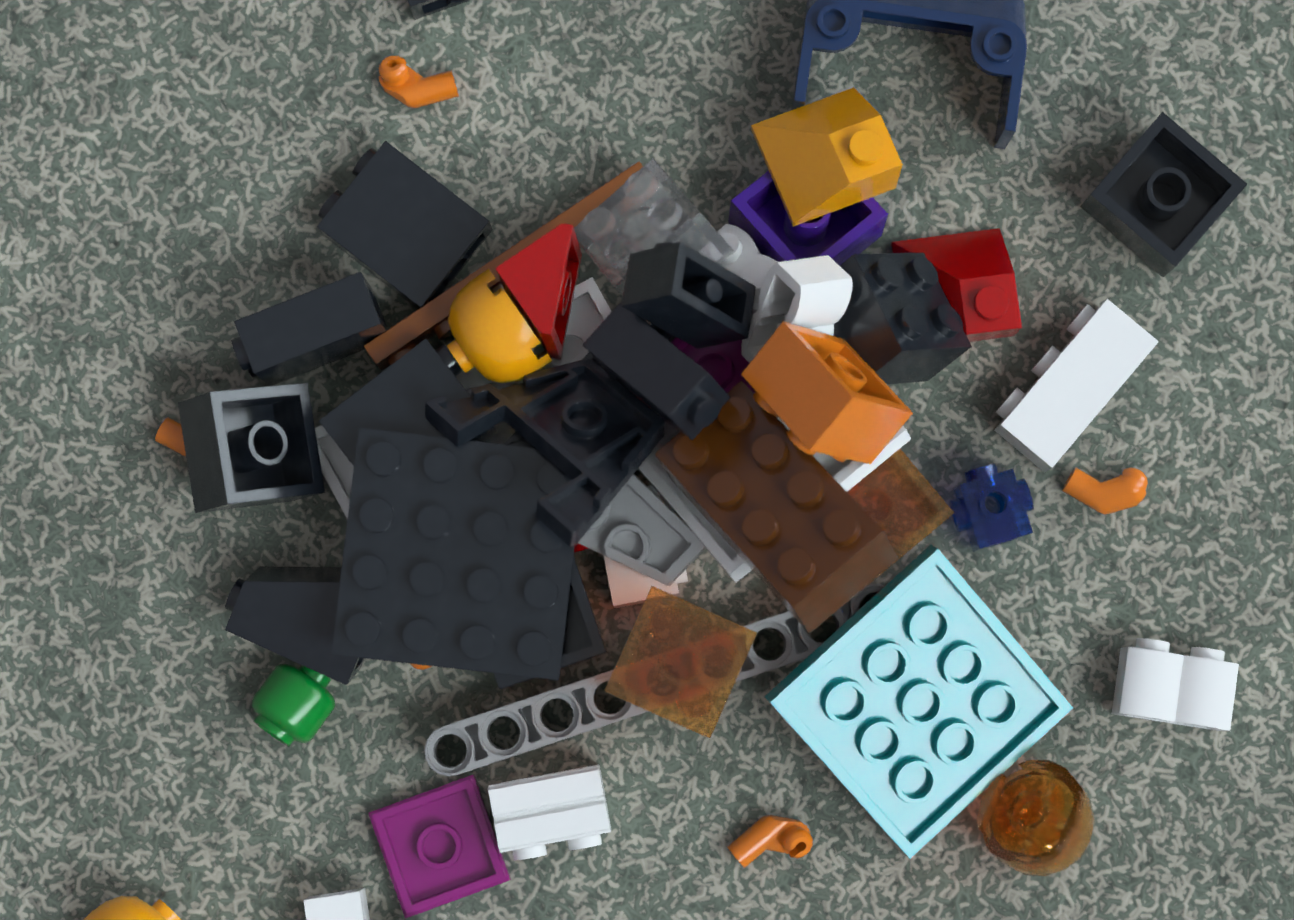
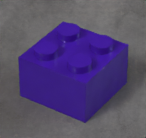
[728,170,888,266]

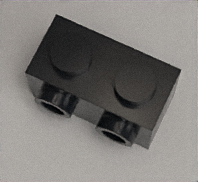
[621,241,756,349]

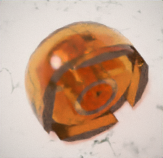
[977,760,1095,876]

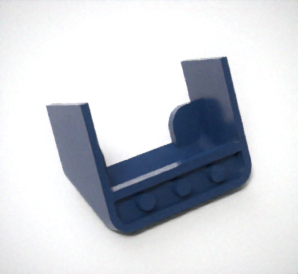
[791,0,1027,149]

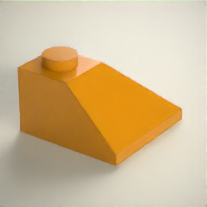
[751,87,903,227]

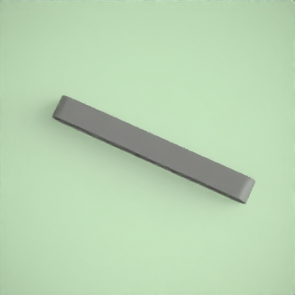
[424,583,885,776]

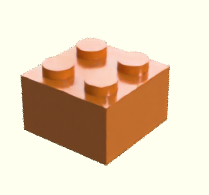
[741,321,913,464]

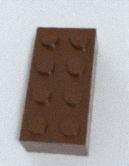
[654,380,898,634]

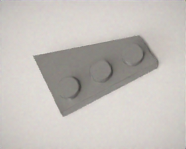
[579,474,706,586]

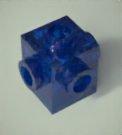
[949,463,1034,552]

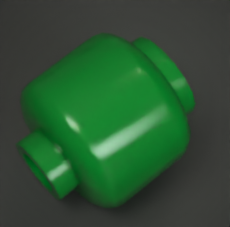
[252,663,335,747]

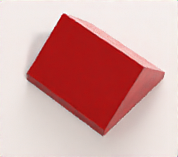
[495,223,582,360]

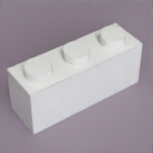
[994,299,1159,473]

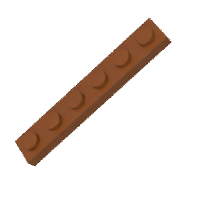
[364,161,652,371]

